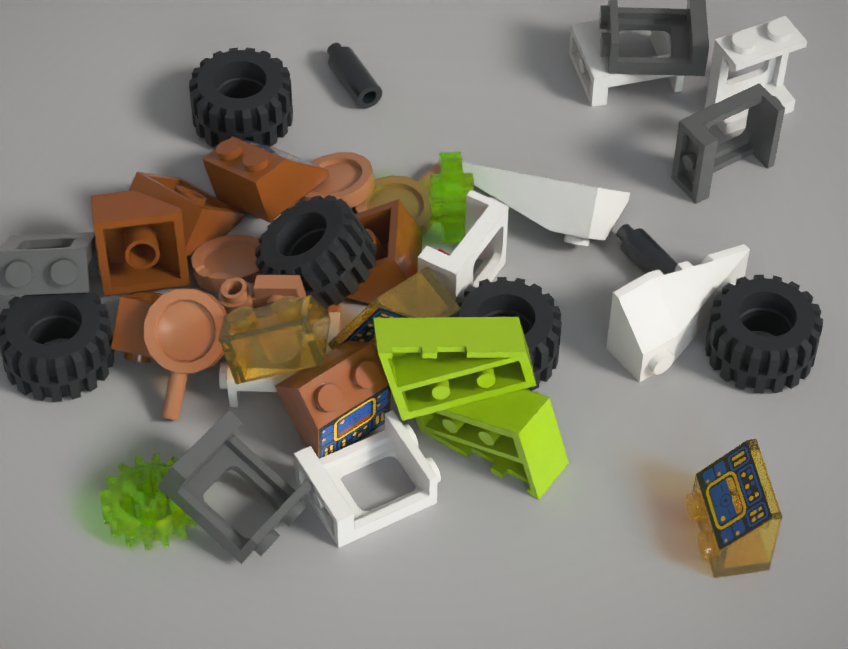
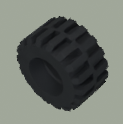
[189,47,293,147]
[255,195,377,310]
[705,274,823,394]
[450,277,562,391]
[0,293,115,402]

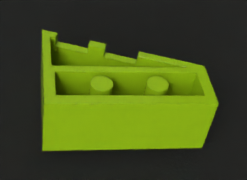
[373,317,536,421]
[416,389,569,500]

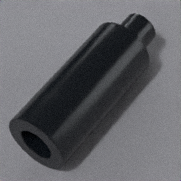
[327,43,382,109]
[616,224,678,275]

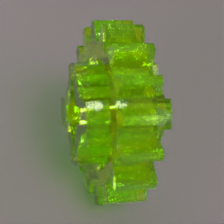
[429,152,474,244]
[100,453,198,550]

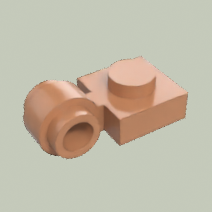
[218,275,306,318]

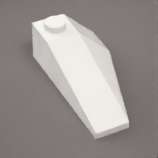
[446,160,630,246]
[606,244,750,383]

